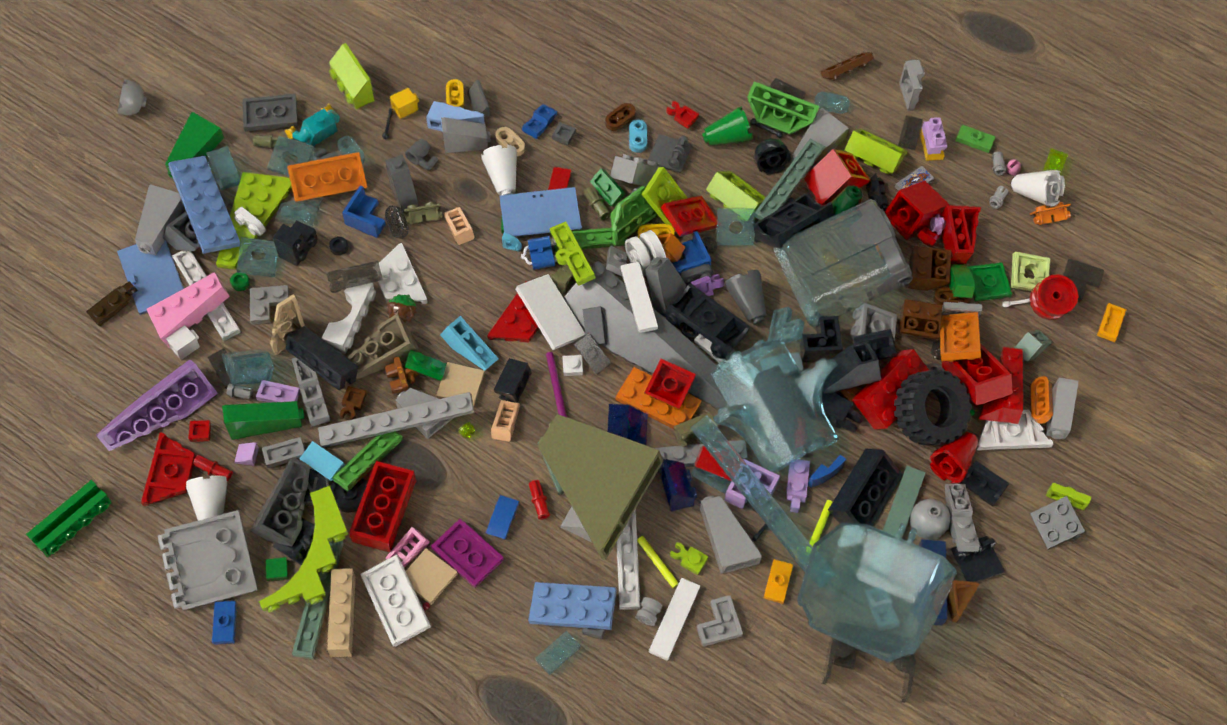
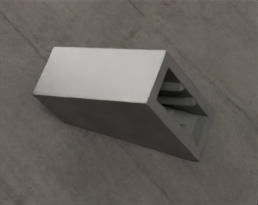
[385,155,419,213]
[645,257,687,317]

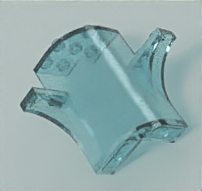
[710,338,839,473]

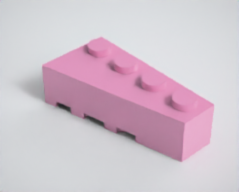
[147,272,230,348]

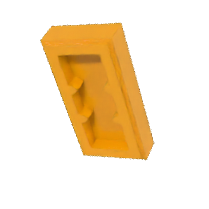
[1096,303,1127,342]
[763,559,793,604]

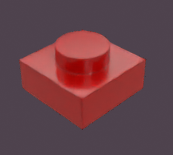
[917,227,940,246]
[188,420,211,442]

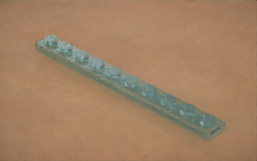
[691,415,834,589]

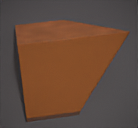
[947,580,980,623]

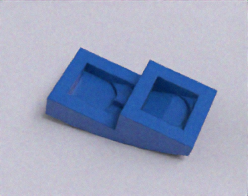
[522,104,557,139]
[808,455,846,488]
[486,495,520,539]

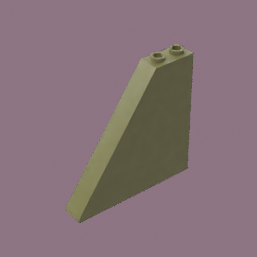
[538,414,663,561]

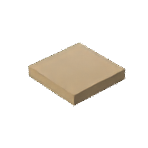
[436,362,485,406]
[406,549,458,605]

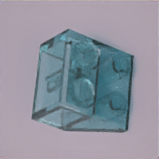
[222,349,274,386]

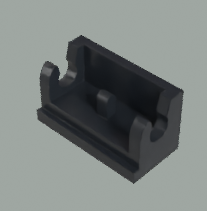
[853,329,897,360]
[494,358,532,403]
[960,460,1009,506]

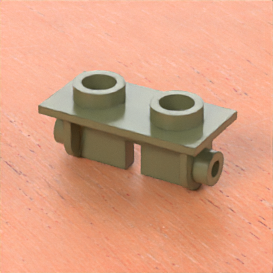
[404,202,443,225]

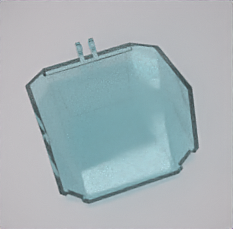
[797,522,957,663]

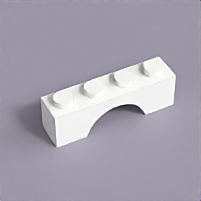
[321,276,376,354]

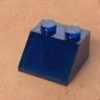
[607,404,648,445]
[660,459,697,512]

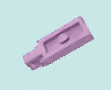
[786,458,810,513]

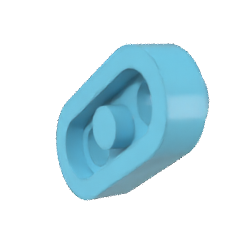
[629,120,647,153]

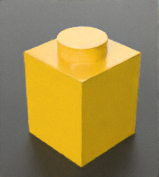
[390,88,419,119]

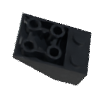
[814,341,881,394]

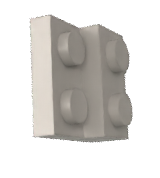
[899,60,925,110]
[851,303,897,341]

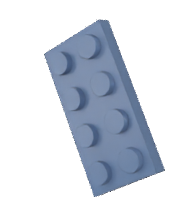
[528,582,617,630]

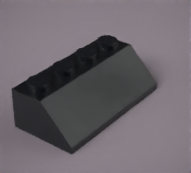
[828,448,903,537]

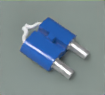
[521,236,557,270]

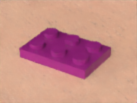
[431,519,504,588]

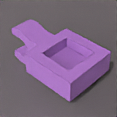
[691,274,725,296]

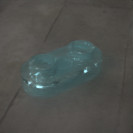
[814,92,850,114]
[337,136,365,165]

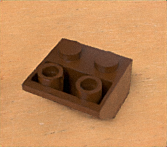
[908,246,951,291]
[899,299,943,340]

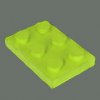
[642,167,687,232]

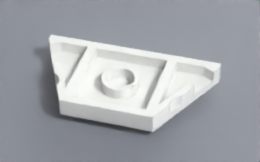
[373,243,428,304]
[977,410,1053,450]

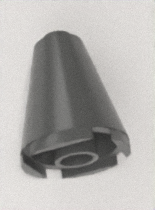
[725,270,766,324]

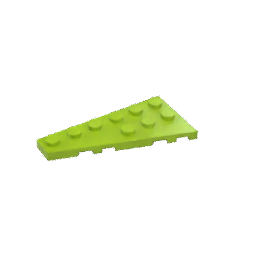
[216,172,292,270]

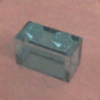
[207,146,240,191]

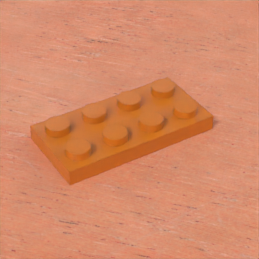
[287,152,367,202]
[940,312,981,361]
[615,367,702,429]

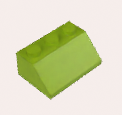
[329,43,374,109]
[845,128,908,174]
[706,171,766,222]

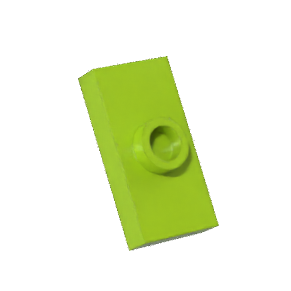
[1046,483,1091,510]

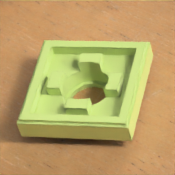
[1011,251,1050,291]

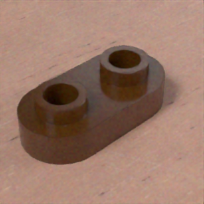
[605,103,636,131]
[933,287,972,305]

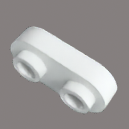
[235,207,266,236]

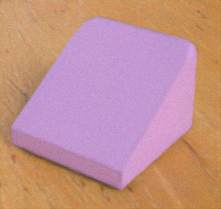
[234,442,259,466]

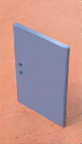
[499,187,582,237]
[117,241,184,315]

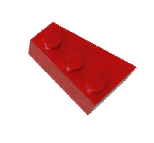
[940,205,981,264]

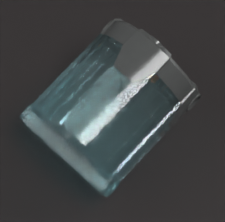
[774,199,913,327]

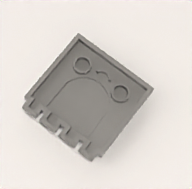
[158,510,258,610]

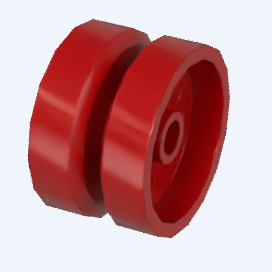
[1029,274,1078,320]

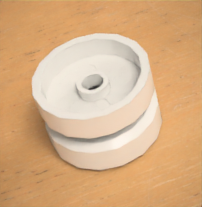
[625,230,666,277]

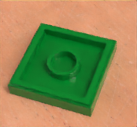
[968,262,1012,301]

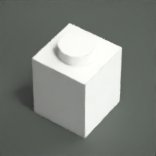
[166,325,200,360]

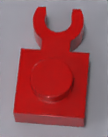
[666,101,699,129]

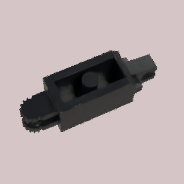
[796,386,863,433]

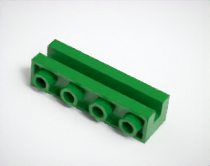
[26,479,112,557]

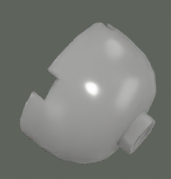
[117,79,147,115]
[909,499,951,540]

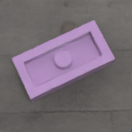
[256,380,300,403]

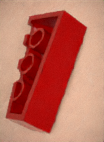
[979,347,1023,424]

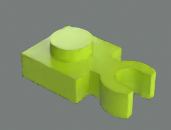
[670,542,708,575]

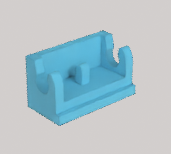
[299,441,346,481]

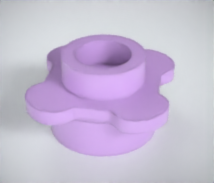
[930,214,945,235]

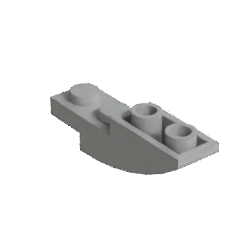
[945,484,980,552]

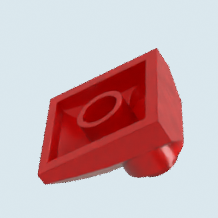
[644,359,696,410]

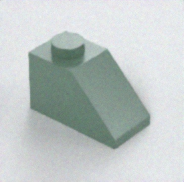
[1014,329,1053,361]

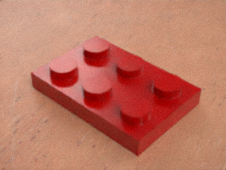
[660,196,721,236]

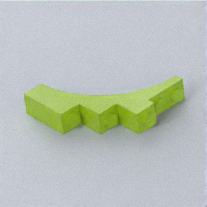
[259,486,348,613]

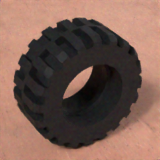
[894,370,972,445]

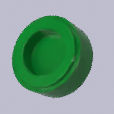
[230,272,250,291]

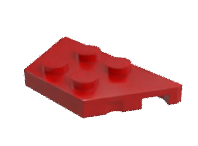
[487,281,539,343]
[141,432,196,506]

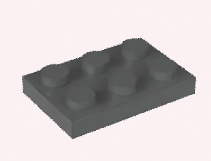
[242,94,298,131]

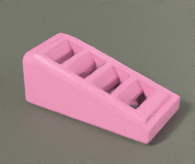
[386,527,430,568]

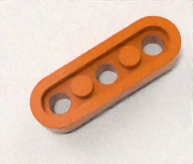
[1031,376,1053,424]

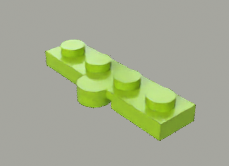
[549,221,596,286]

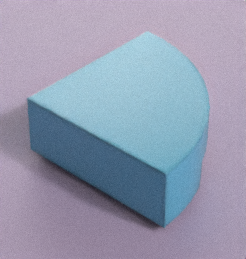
[502,233,522,252]

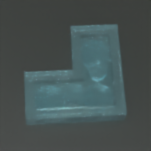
[767,307,805,346]

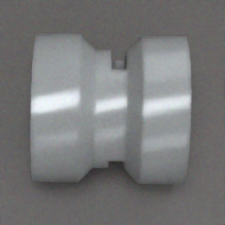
[636,597,662,626]

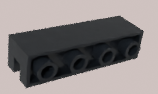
[286,326,358,390]

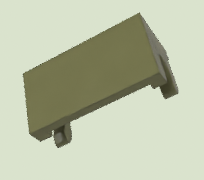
[550,257,586,293]
[673,412,719,447]

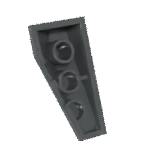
[163,191,231,251]
[250,457,310,546]

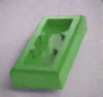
[955,125,995,153]

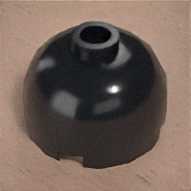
[754,138,791,175]

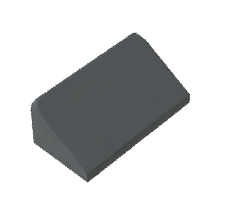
[468,80,490,118]

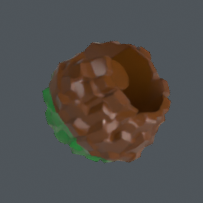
[386,294,417,323]

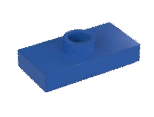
[212,601,237,644]

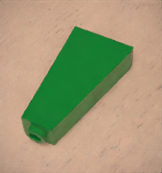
[165,112,224,179]
[222,401,305,440]

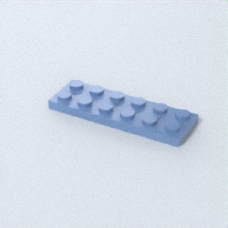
[169,156,240,254]

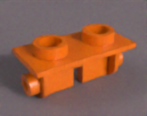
[1030,202,1071,225]

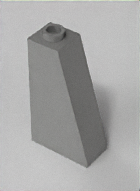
[791,108,848,169]
[135,184,185,256]
[700,496,761,574]

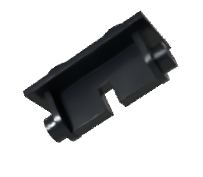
[866,173,889,211]

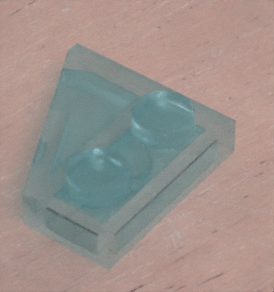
[275,197,322,227]

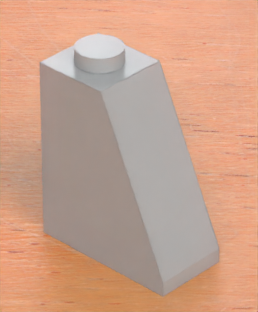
[441,117,491,153]
[1046,378,1078,439]
[396,388,455,439]

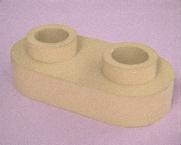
[495,127,525,156]

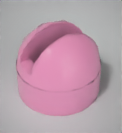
[1006,159,1021,175]

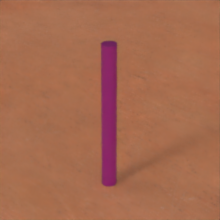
[546,352,567,417]

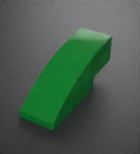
[949,264,975,298]

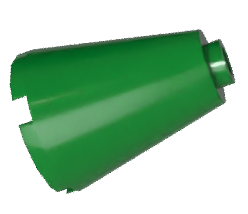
[702,106,753,146]

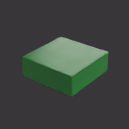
[266,557,288,581]

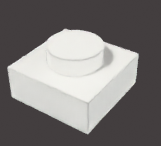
[562,355,583,376]

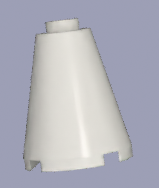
[481,145,517,195]
[1011,170,1065,206]
[186,476,227,521]

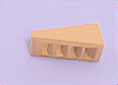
[443,207,475,245]
[491,400,520,442]

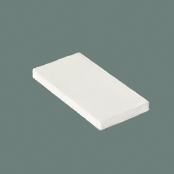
[516,274,585,350]
[361,555,431,647]

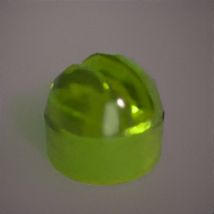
[458,421,475,439]

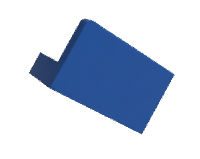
[342,186,386,238]
[672,231,711,274]

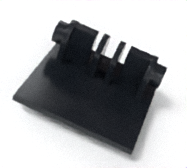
[273,518,315,565]
[951,536,1005,582]

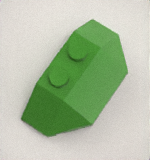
[747,81,820,135]
[611,186,658,246]

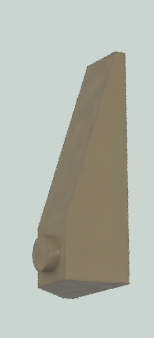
[346,314,420,383]

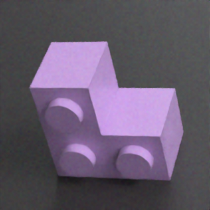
[724,459,780,509]

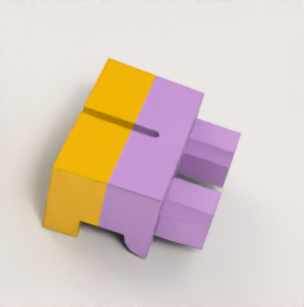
[920,118,948,161]

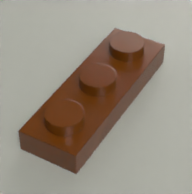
[820,52,874,80]

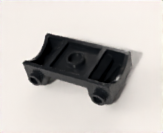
[753,193,834,248]
[665,283,750,359]

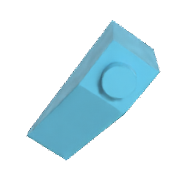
[440,316,499,371]

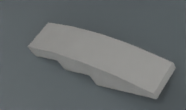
[292,358,330,427]

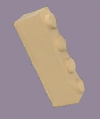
[327,569,356,657]

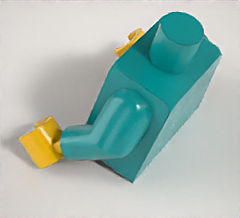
[284,103,340,148]

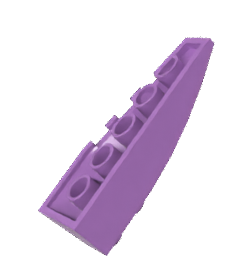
[96,360,218,451]

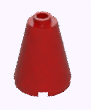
[929,432,979,484]

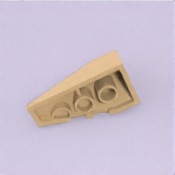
[270,294,305,355]

